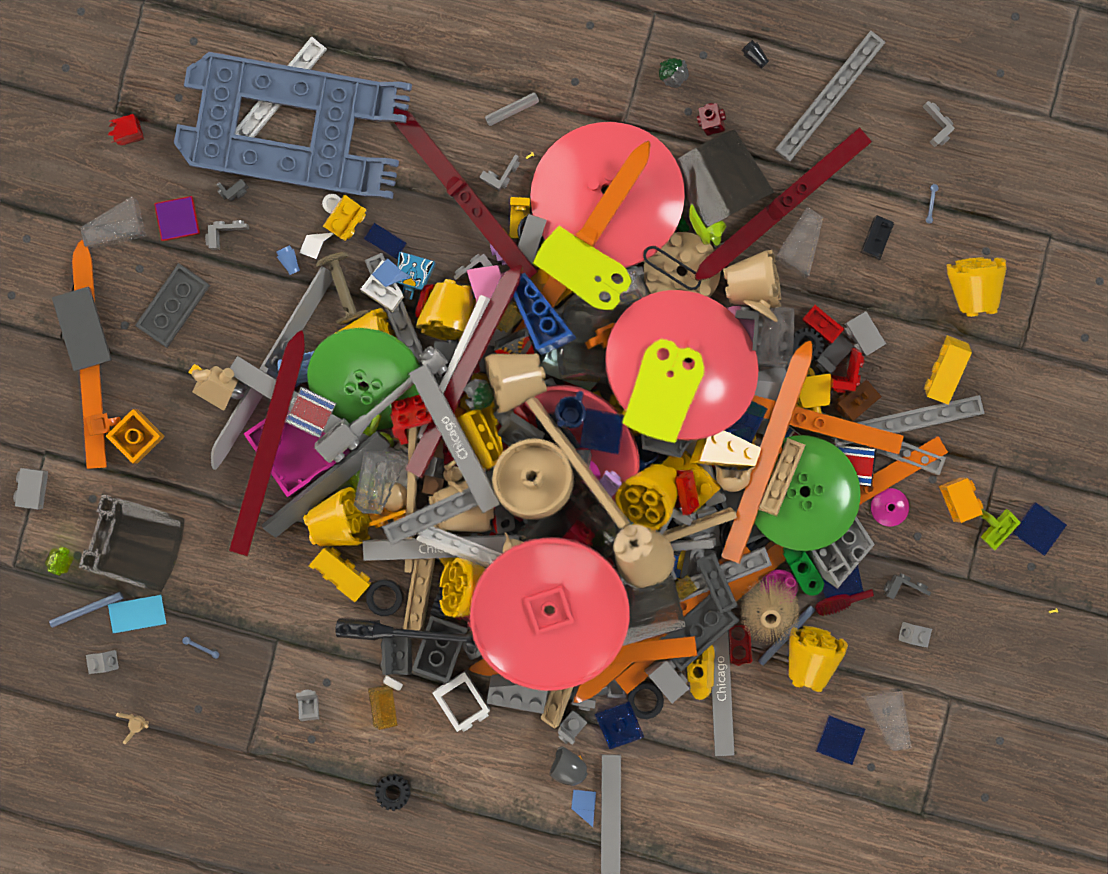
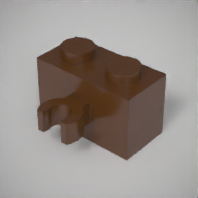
[835,379,882,422]

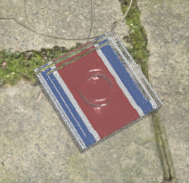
[284,387,337,438]

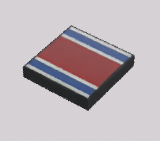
[837,445,877,487]

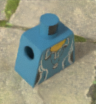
[396,252,436,300]

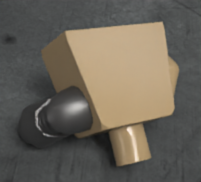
[188,364,249,411]

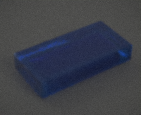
[364,223,407,259]

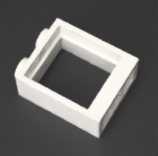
[433,670,490,732]

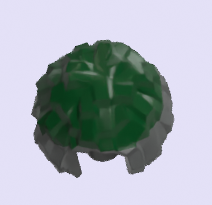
[659,58,689,88]
[463,379,494,410]

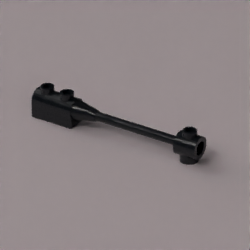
[335,617,478,649]

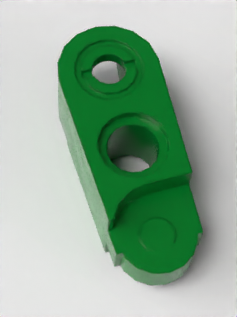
[782,547,824,596]

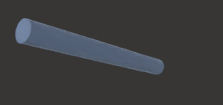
[49,592,123,628]
[758,605,816,666]

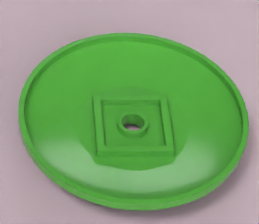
[307,328,420,430]
[745,435,861,551]

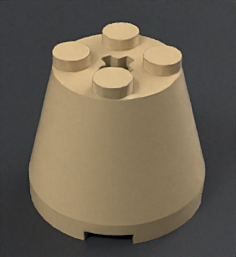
[723,250,781,308]
[485,353,547,413]
[429,478,494,533]
[614,524,675,588]

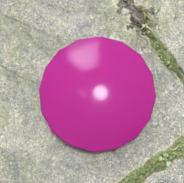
[760,570,798,603]

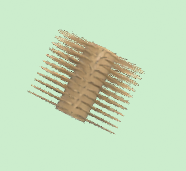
[741,577,799,645]

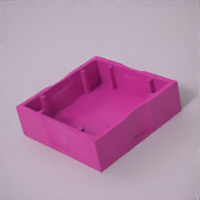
[244,390,352,497]

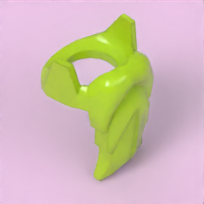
[689,204,726,246]

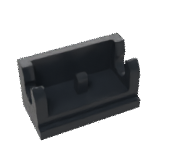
[860,215,894,260]

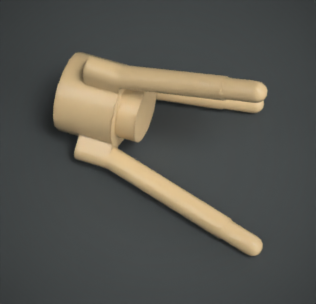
[443,460,486,492]
[116,713,149,744]

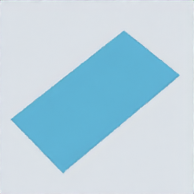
[108,595,166,633]

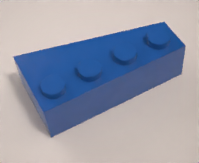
[513,273,577,355]

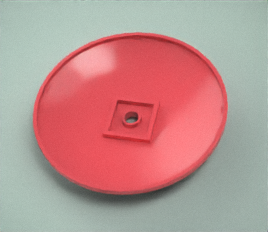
[531,122,685,268]
[606,290,758,440]
[470,538,629,691]

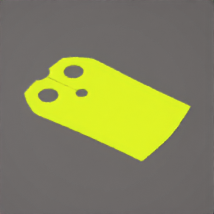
[533,226,631,310]
[622,339,704,443]

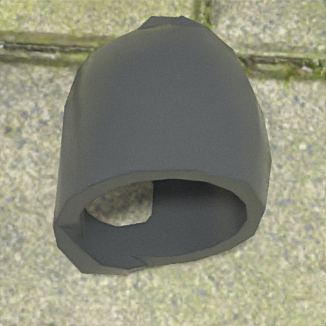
[549,746,588,786]

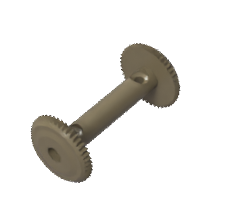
[316,252,368,325]

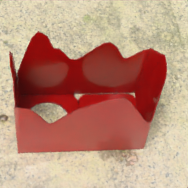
[108,114,144,145]
[728,624,752,666]

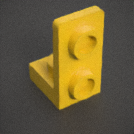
[509,197,530,239]

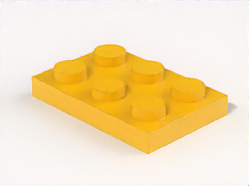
[661,450,721,513]

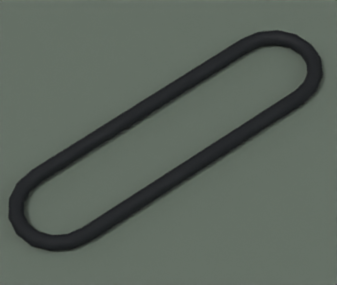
[643,246,701,290]

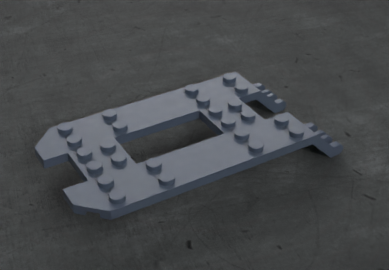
[174,52,412,199]

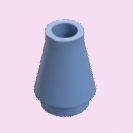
[277,245,300,275]

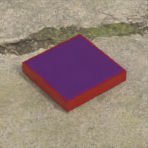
[154,196,200,242]

